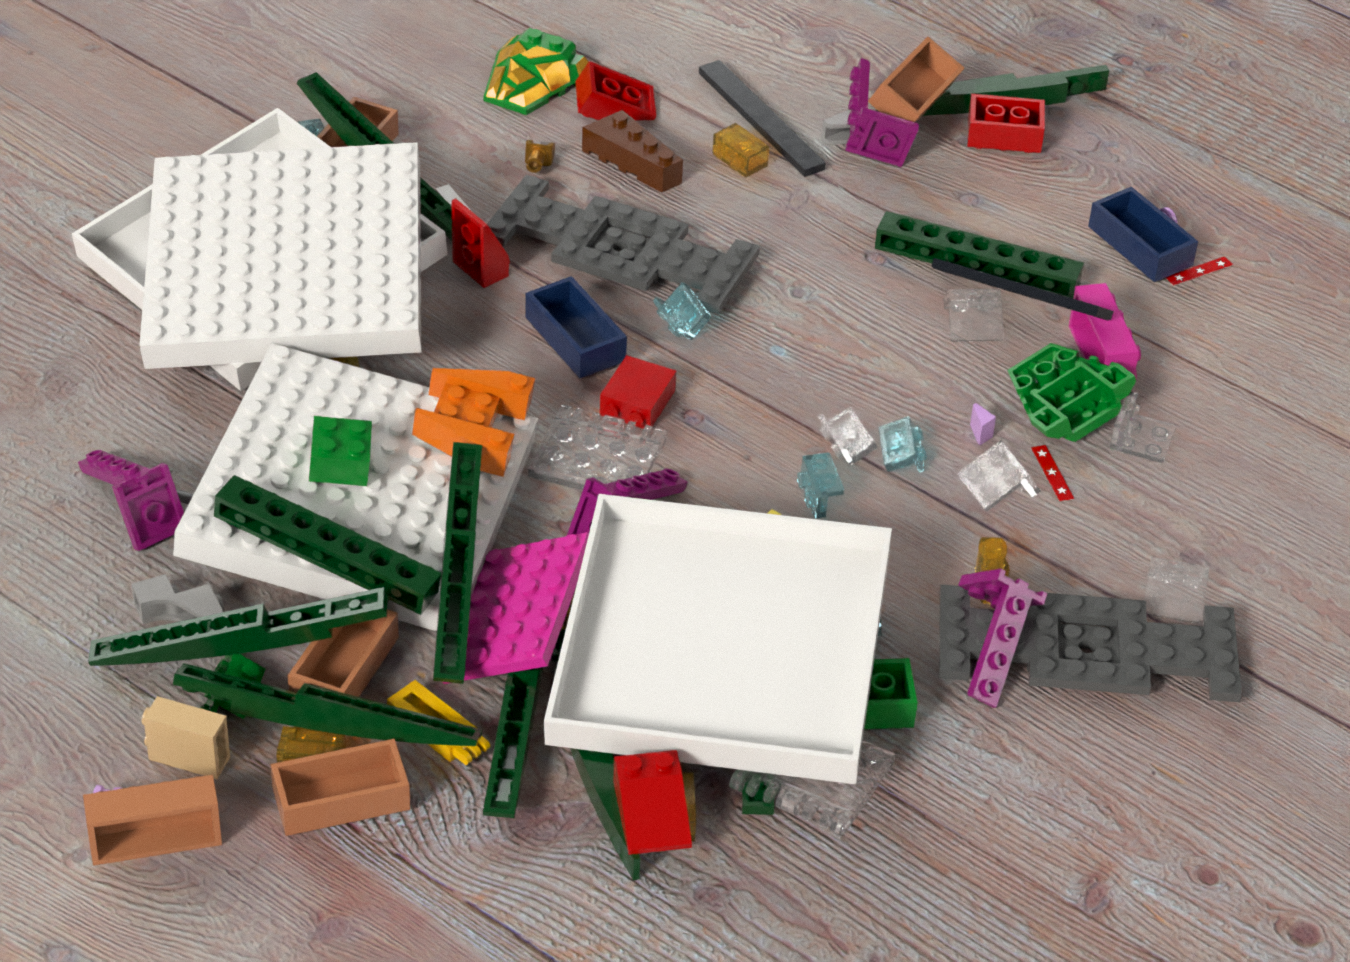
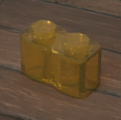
[975,537,1010,603]

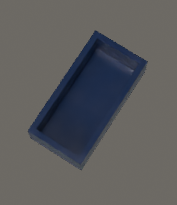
[1088,186,1198,282]
[525,276,627,379]

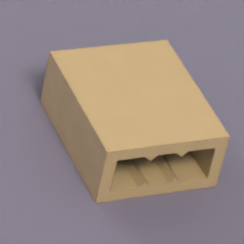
[142,696,230,779]

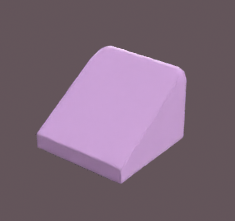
[970,403,996,445]

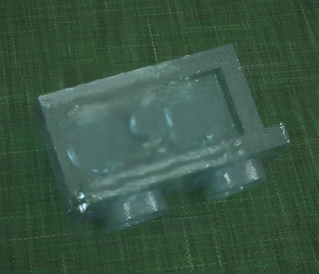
[797,452,844,519]

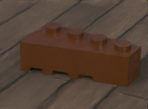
[582,110,683,192]

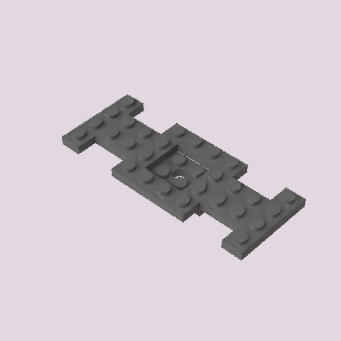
[487,174,760,314]
[939,584,1242,703]

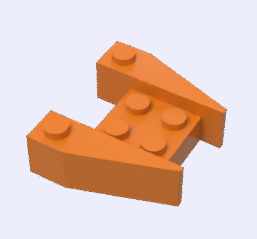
[412,368,535,477]

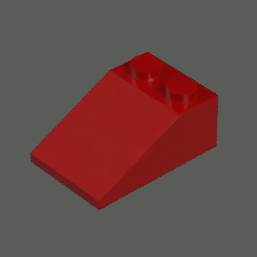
[575,61,656,121]
[452,198,510,288]
[613,750,692,855]

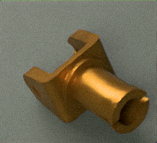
[525,140,555,173]

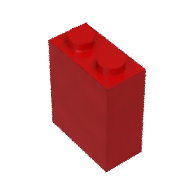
[599,355,677,431]

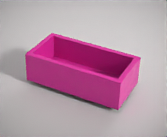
[1068,283,1141,393]

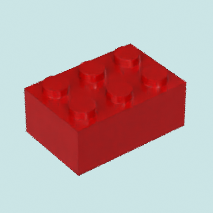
[967,94,1045,153]

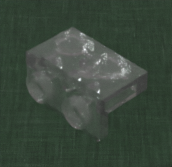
[818,407,878,465]

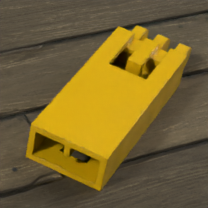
[387,680,490,765]

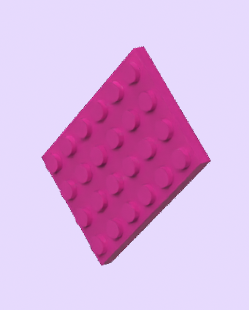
[443,532,589,684]

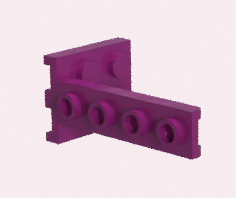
[845,58,919,167]
[78,450,184,551]
[567,468,688,535]
[958,569,1047,708]

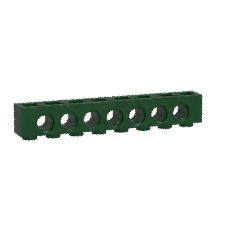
[875,211,1084,299]
[214,475,441,615]

